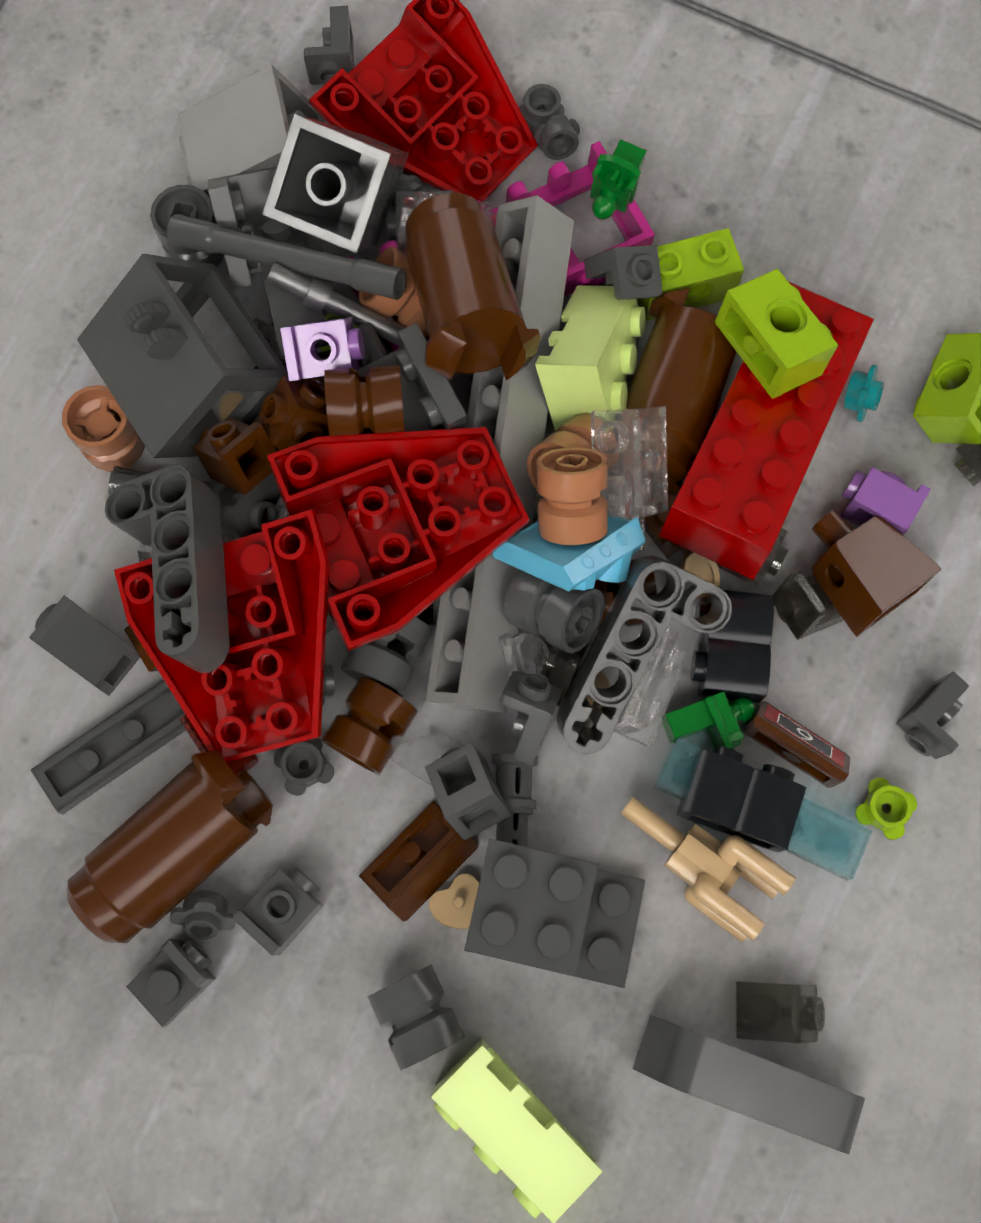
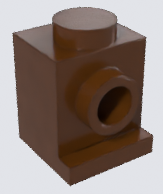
[193,417,276,495]

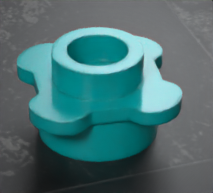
[844,364,884,422]

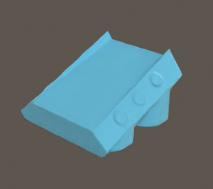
[493,513,646,592]

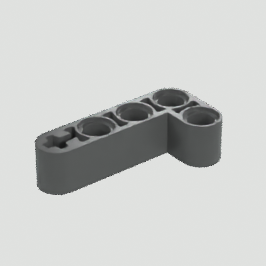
[105,464,230,673]
[557,556,732,755]
[632,1015,865,1154]

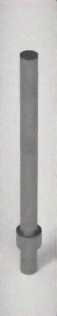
[266,262,474,382]

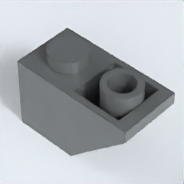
[29,595,140,696]

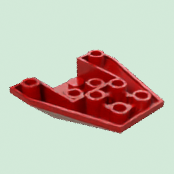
[309,0,538,203]
[267,427,529,651]
[114,509,329,762]

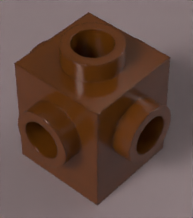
[259,375,329,451]

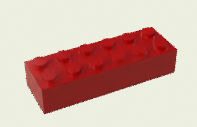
[659,281,874,580]

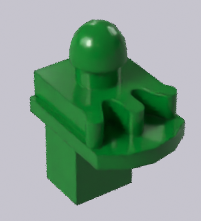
[590,139,647,220]
[661,692,755,750]

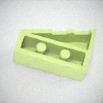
[535,285,646,431]
[431,1038,603,1223]

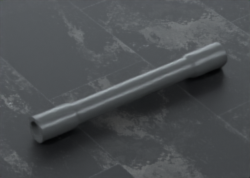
[167,214,407,300]

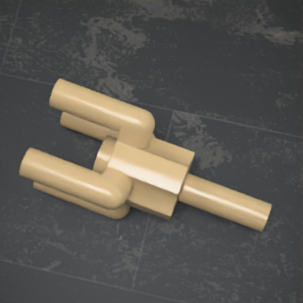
[621,797,796,942]

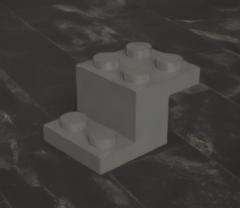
[464,838,645,988]

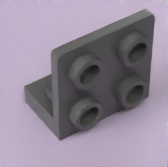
[208,167,324,289]
[356,323,467,434]

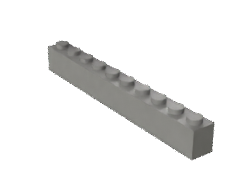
[426,195,574,713]

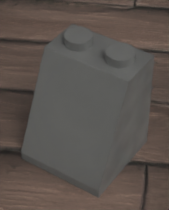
[262,114,409,253]

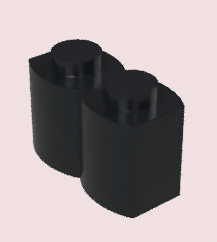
[690,589,774,703]
[676,745,807,852]

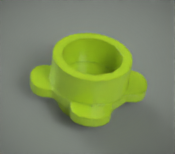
[855,777,917,840]

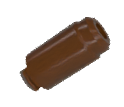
[406,192,541,381]
[615,288,736,485]
[67,750,273,943]

